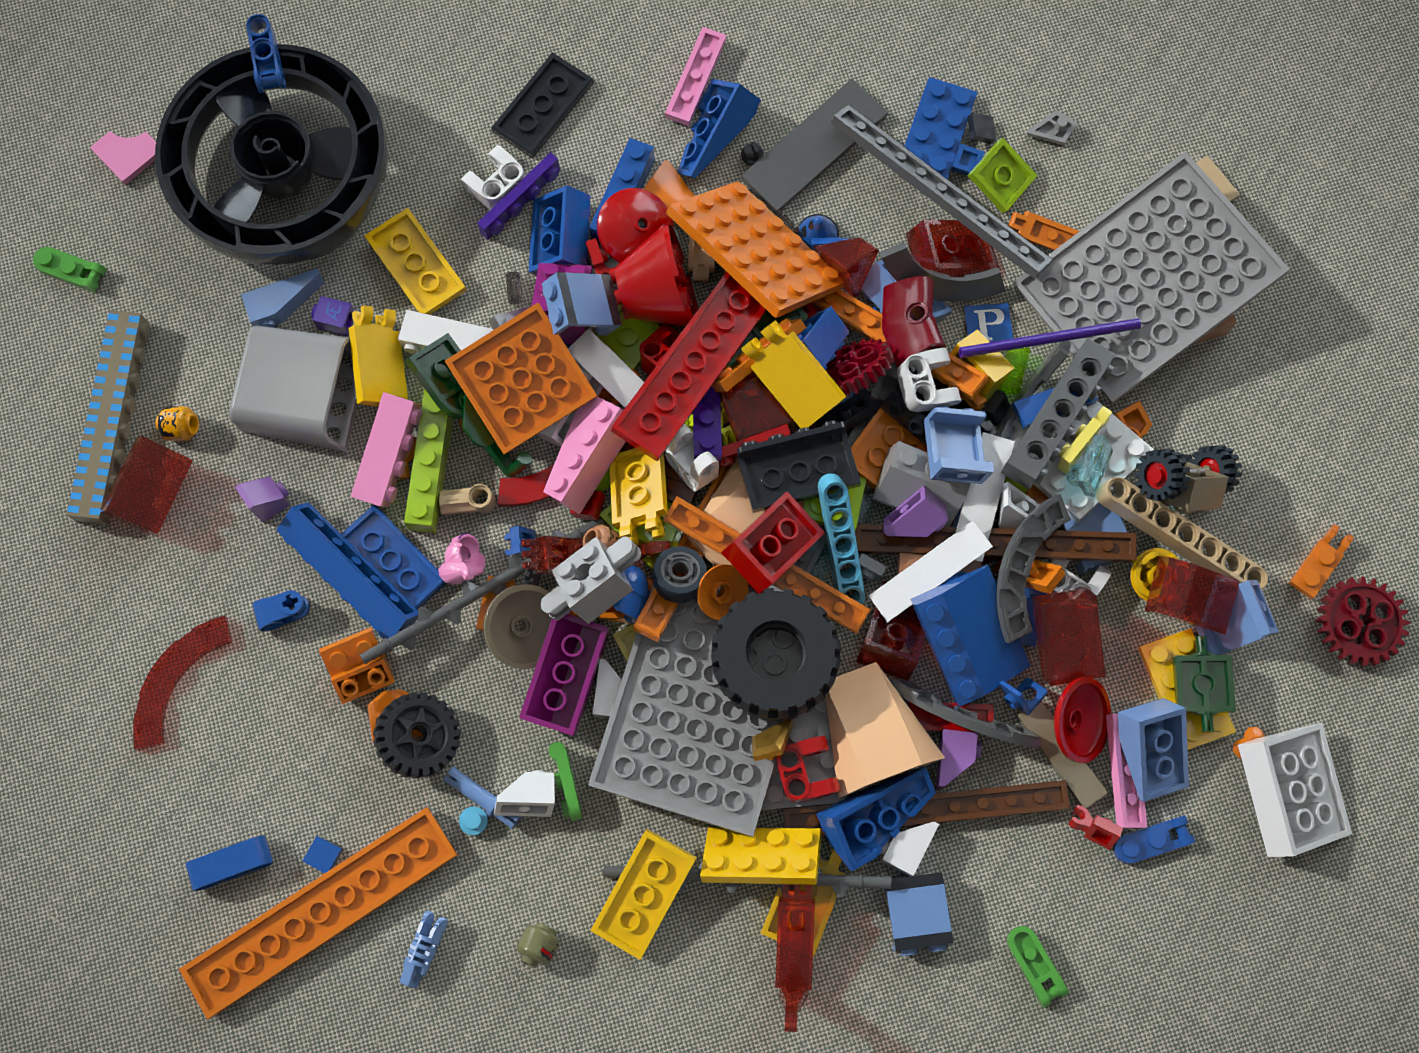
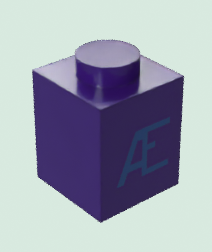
[311,296,355,337]

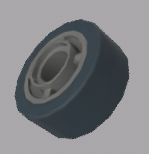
[652,546,707,603]

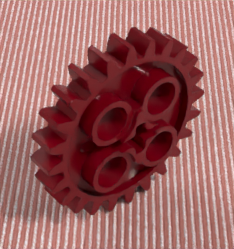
[825,338,894,398]
[1315,576,1410,667]

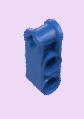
[246,14,286,94]

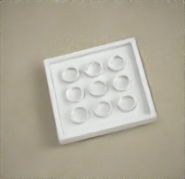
[1010,401,1154,524]

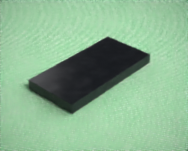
[491,52,594,159]

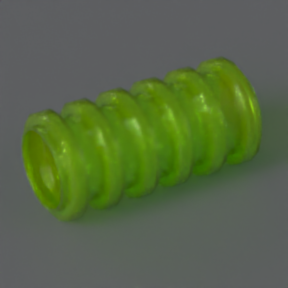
[999,347,1031,394]

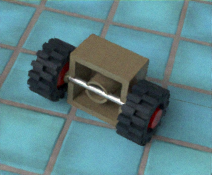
[1135,445,1242,515]

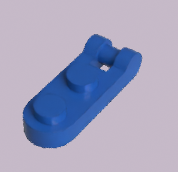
[1113,815,1196,864]

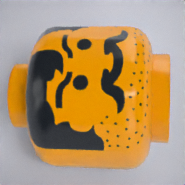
[155,406,199,441]

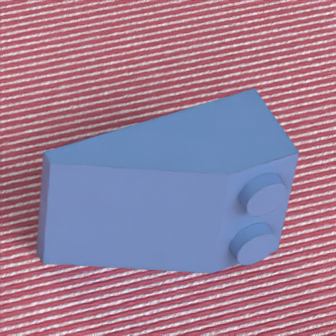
[1118,698,1189,802]

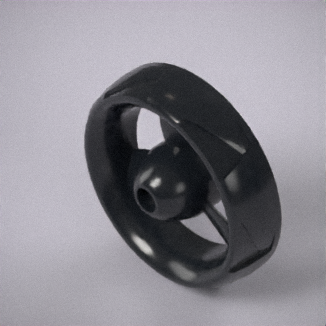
[155,44,388,265]

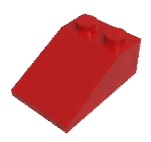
[721,492,825,594]

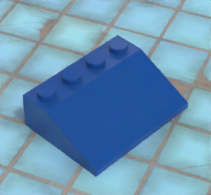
[910,565,1031,707]

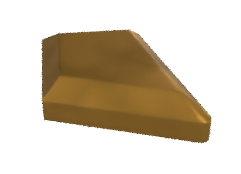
[752,719,793,761]

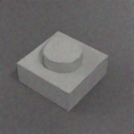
[859,553,887,582]

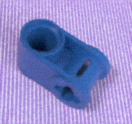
[252,590,310,632]

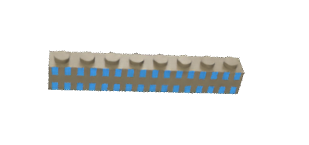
[67,310,150,525]

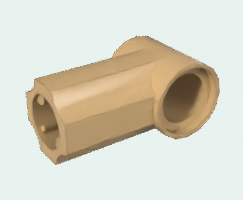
[439,484,497,515]

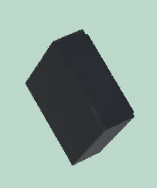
[967,113,996,144]
[983,389,1011,427]

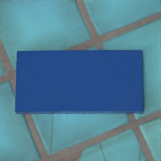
[341,505,447,610]

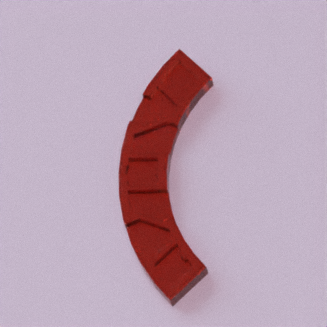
[133,615,232,750]

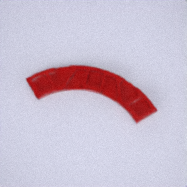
[497,463,555,507]

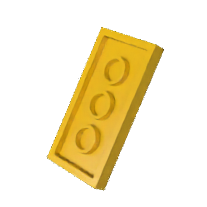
[364,207,467,315]
[1137,628,1236,750]
[700,827,822,885]
[590,829,697,960]

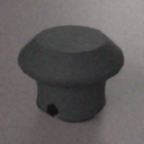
[741,142,764,165]

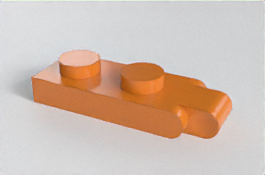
[1008,211,1079,251]
[993,558,1066,594]

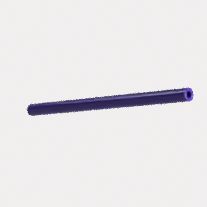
[959,318,1141,358]

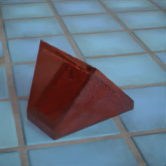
[814,237,879,298]

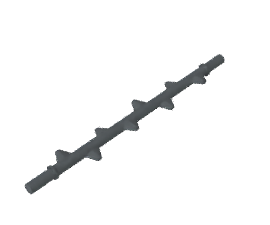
[359,517,605,664]
[603,862,891,898]

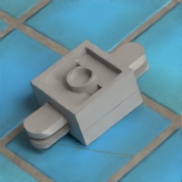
[541,536,641,624]

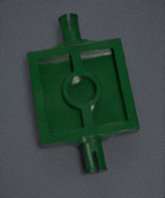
[1172,635,1236,733]

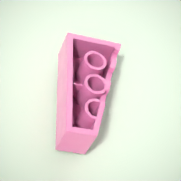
[543,397,626,515]

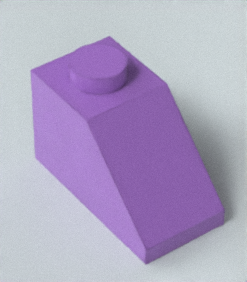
[235,476,290,523]
[883,485,948,537]
[935,729,982,789]

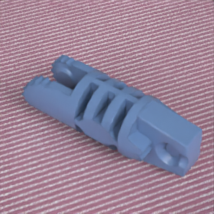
[399,910,448,988]

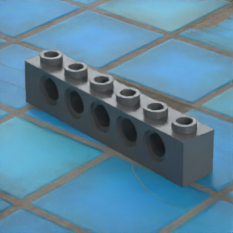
[1001,338,1116,490]

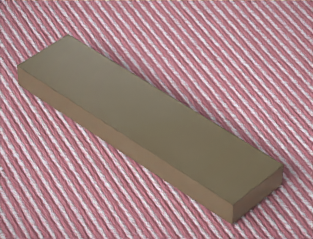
[1016,701,1108,808]

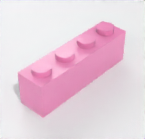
[350,392,422,507]

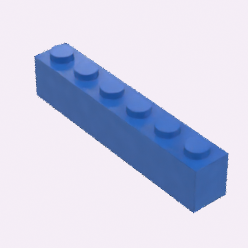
[276,502,418,639]

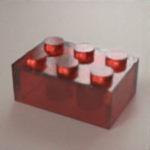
[100,436,193,535]
[1032,588,1106,686]

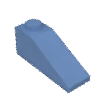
[241,269,324,328]

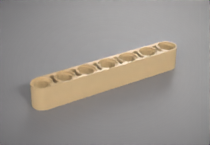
[1096,477,1268,589]

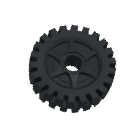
[373,692,461,779]

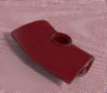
[882,276,946,367]

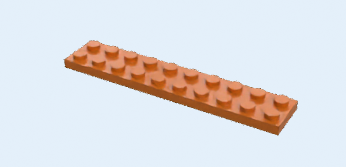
[179,807,458,1019]

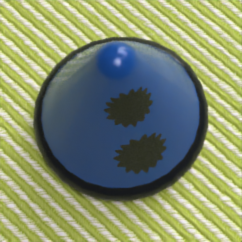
[796,214,839,248]

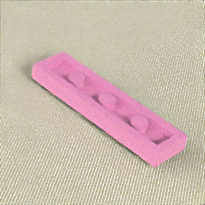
[665,27,726,126]
[1106,713,1147,829]

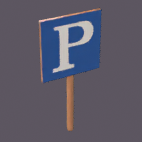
[964,303,1013,390]

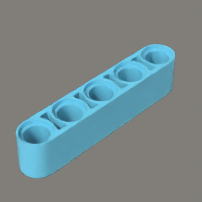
[818,474,865,604]

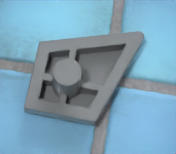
[1026,110,1078,145]

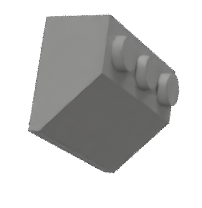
[872,441,971,527]

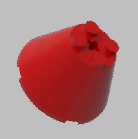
[610,222,698,327]

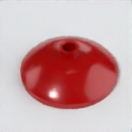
[597,188,674,263]
[1053,677,1111,763]

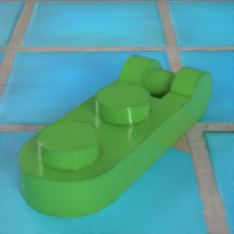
[33,247,107,293]
[549,742,583,822]
[1007,926,1069,1008]

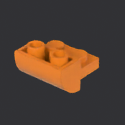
[319,627,395,705]

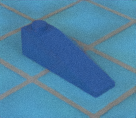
[678,79,761,179]
[816,767,936,871]

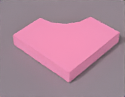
[90,131,156,185]

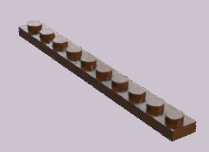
[855,524,1136,563]
[783,780,1070,835]

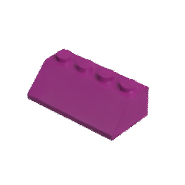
[519,614,611,737]

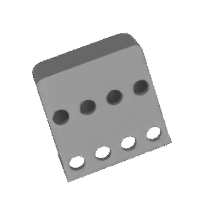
[229,326,358,453]

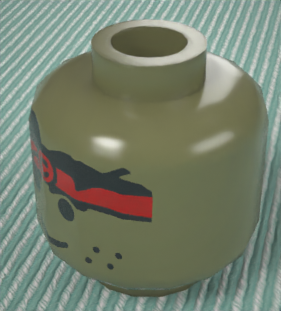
[516,922,559,969]

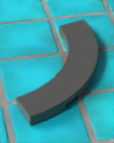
[879,242,1005,302]
[995,341,1071,440]
[997,494,1071,643]
[890,679,1041,748]

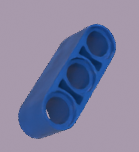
[185,835,273,892]

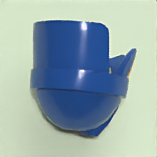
[614,565,650,624]

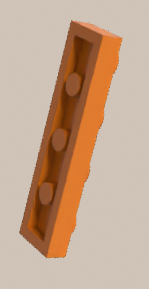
[712,318,807,393]

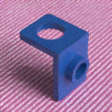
[999,678,1048,715]

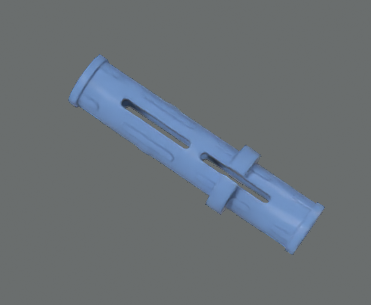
[444,767,522,830]

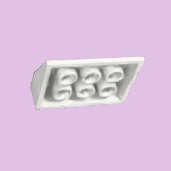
[1238,723,1352,857]

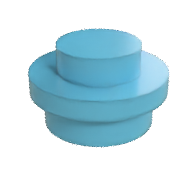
[459,807,488,836]

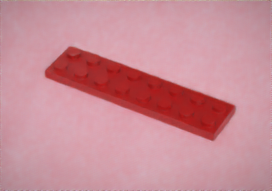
[610,272,767,461]

